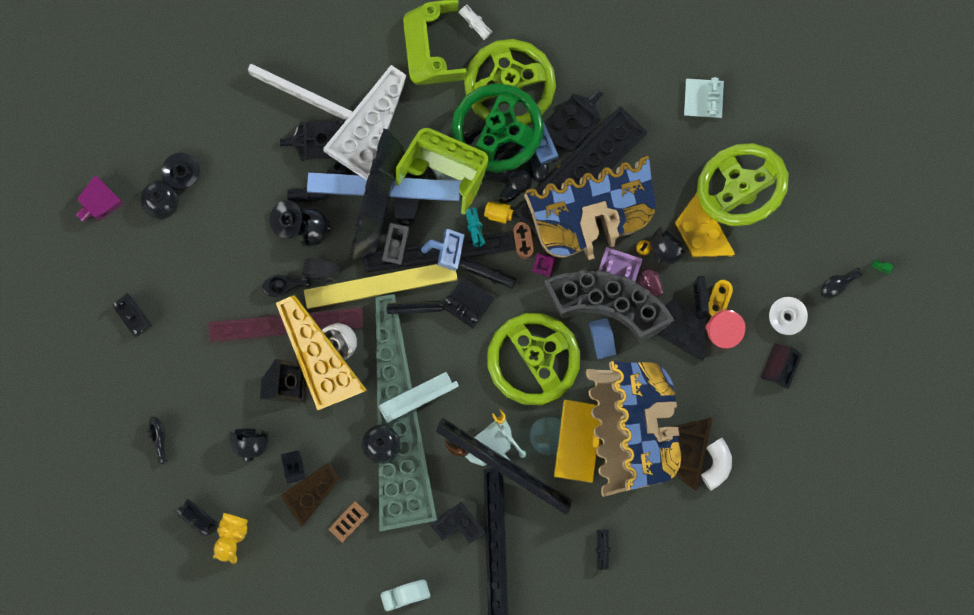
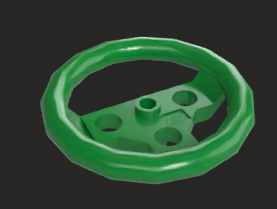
[451,83,544,173]

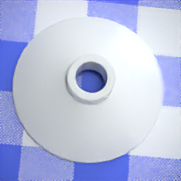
[769,297,808,335]

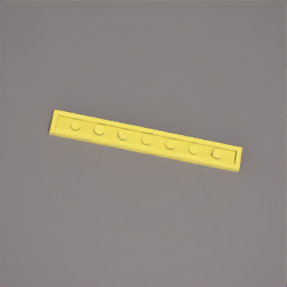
[304,264,458,309]

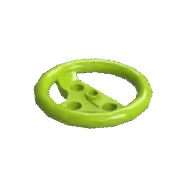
[464,39,556,128]
[697,143,789,226]
[487,313,580,405]

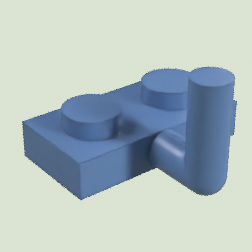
[520,123,559,165]
[421,229,464,271]

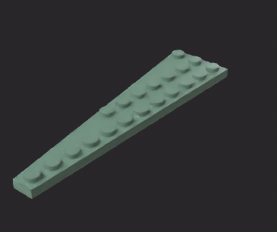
[376,294,437,532]

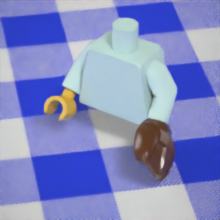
[445,409,512,466]

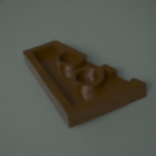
[280,462,340,527]

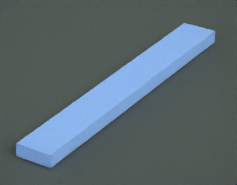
[307,173,461,201]

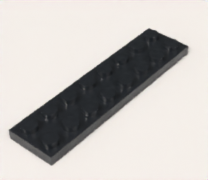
[514,106,647,236]

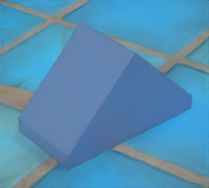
[588,318,616,359]

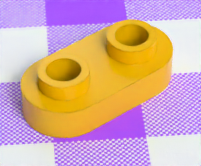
[708,280,733,317]

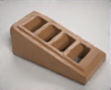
[328,501,369,543]

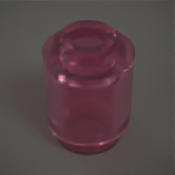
[639,269,664,297]

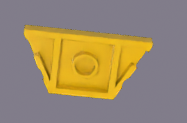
[674,193,735,257]

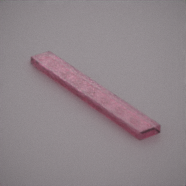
[209,308,363,342]

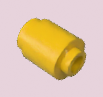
[484,201,514,224]

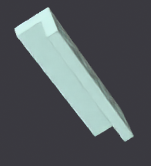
[378,372,459,423]

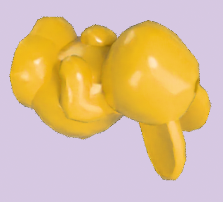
[213,513,248,564]

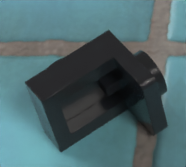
[281,450,306,483]

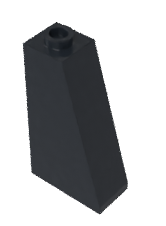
[395,151,431,225]

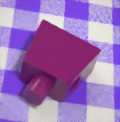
[75,175,123,222]

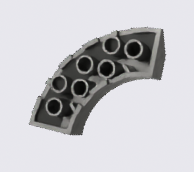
[544,271,674,343]

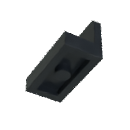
[761,343,803,389]

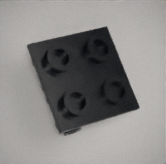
[442,277,495,329]

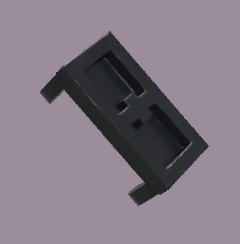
[113,293,152,338]

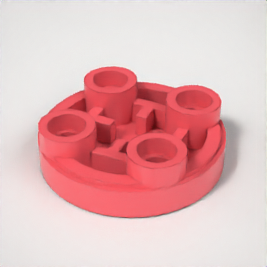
[706,309,745,349]

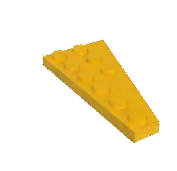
[276,295,367,411]

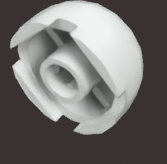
[322,323,357,361]

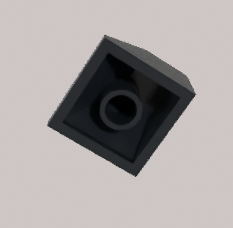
[260,359,306,403]

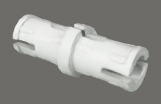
[459,4,493,40]

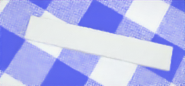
[248,64,353,120]

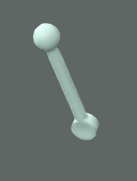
[501,427,526,458]

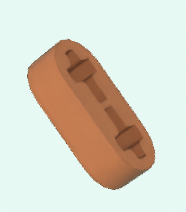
[513,222,534,259]

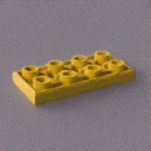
[554,400,600,483]

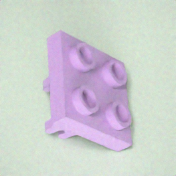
[598,247,642,282]

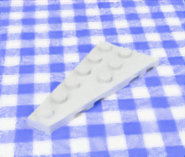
[323,65,406,181]

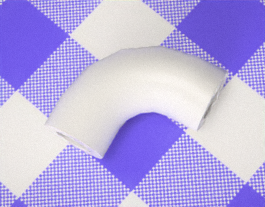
[701,438,732,491]

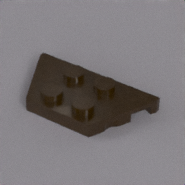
[672,417,713,491]

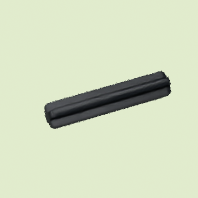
[386,301,443,314]

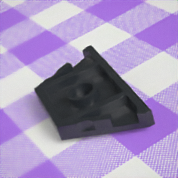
[656,300,706,361]

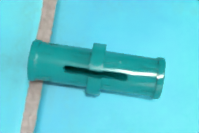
[465,208,485,247]

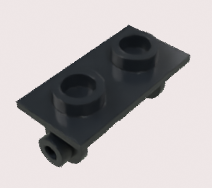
[176,498,217,536]

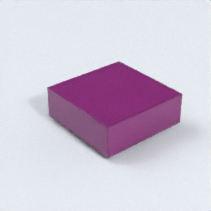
[532,253,555,277]

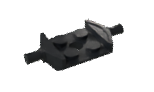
[545,89,603,152]
[280,121,344,161]

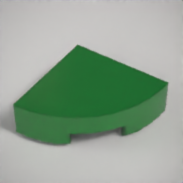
[871,260,894,275]

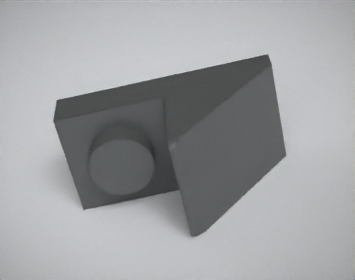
[382,223,409,265]

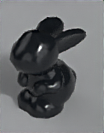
[485,150,531,203]

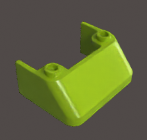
[403,0,467,85]
[395,128,488,215]

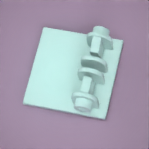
[684,77,724,118]

